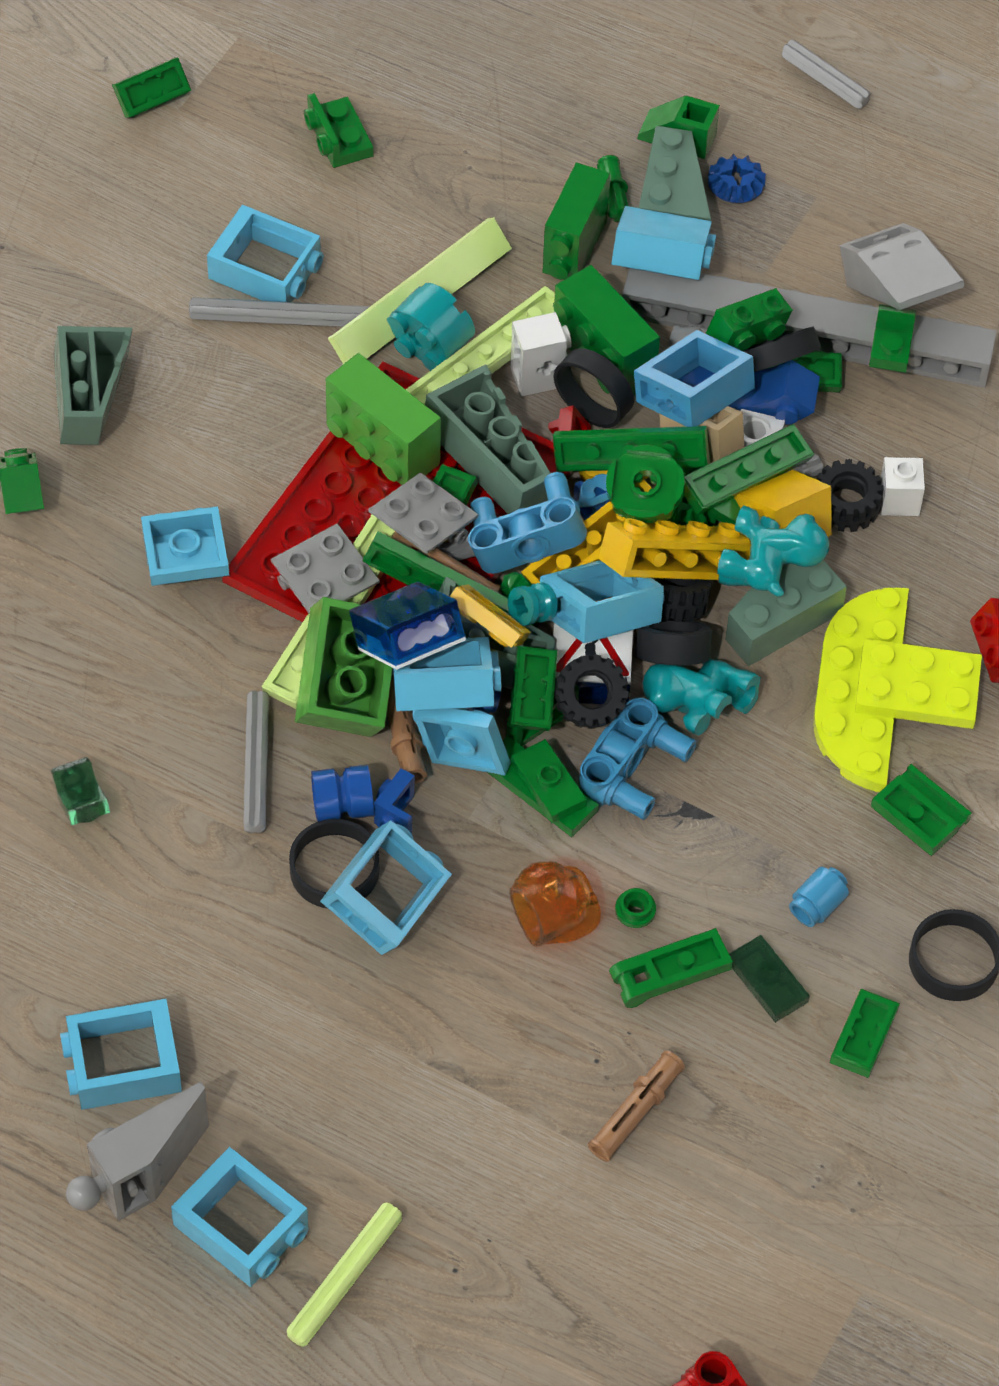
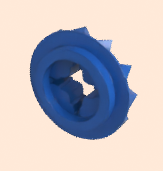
[708,153,766,203]

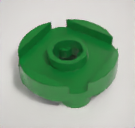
[606,445,685,523]

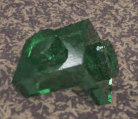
[51,757,110,825]

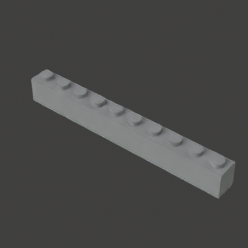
[622,268,997,388]

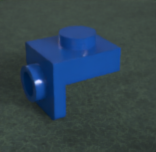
[374,768,415,834]

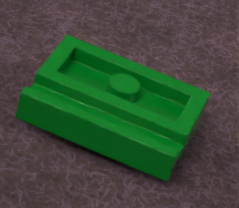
[871,764,972,856]

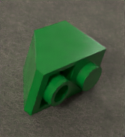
[638,95,720,159]
[0,448,44,514]

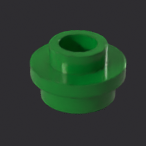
[615,888,656,928]

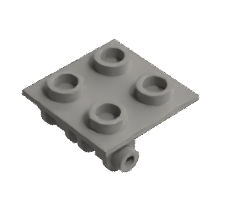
[368,473,479,554]
[271,524,380,614]

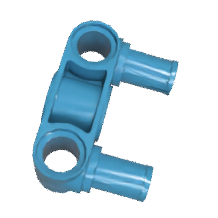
[468,472,587,574]
[579,698,697,821]

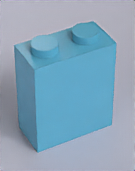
[611,206,716,280]

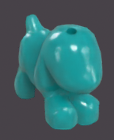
[717,505,830,597]
[642,659,761,736]

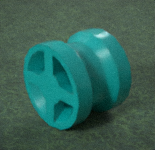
[508,582,558,626]

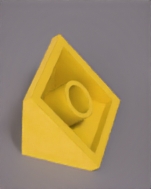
[734,470,832,537]

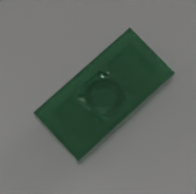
[729,935,810,1023]

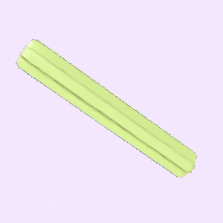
[287,1202,402,1347]

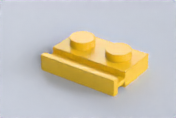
[448,584,531,648]

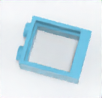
[207,205,324,302]
[540,560,664,643]
[393,637,501,711]
[320,820,452,955]
[60,999,182,1110]
[171,1147,309,1287]

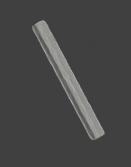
[189,297,370,327]

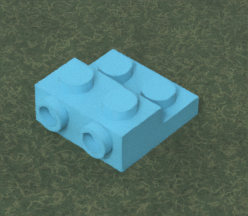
[141,506,229,586]
[413,708,511,775]

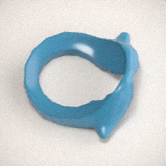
[576,474,609,508]

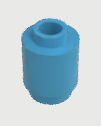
[789,867,849,927]

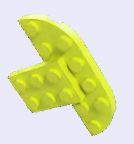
[813,588,982,792]

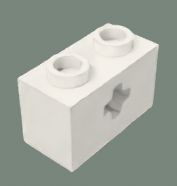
[510,312,571,397]

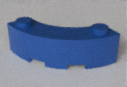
[678,360,820,425]

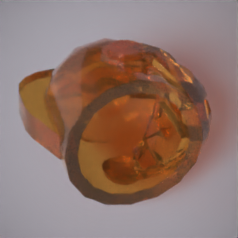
[509,861,601,947]

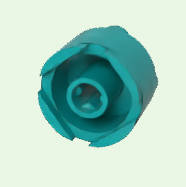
[387,283,475,371]

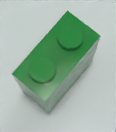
[542,162,610,280]

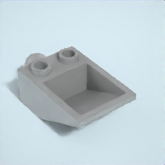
[840,223,965,310]
[66,1082,209,1221]

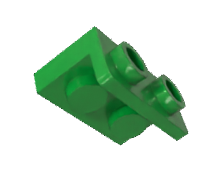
[303,93,374,168]

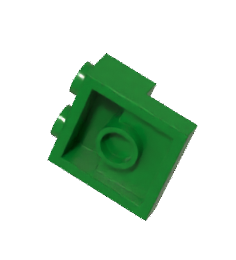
[706,288,793,351]

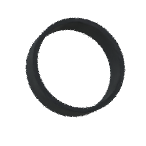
[743,326,821,372]
[553,348,634,428]
[289,819,380,908]
[909,909,999,1001]

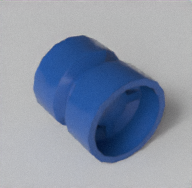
[311,764,374,822]

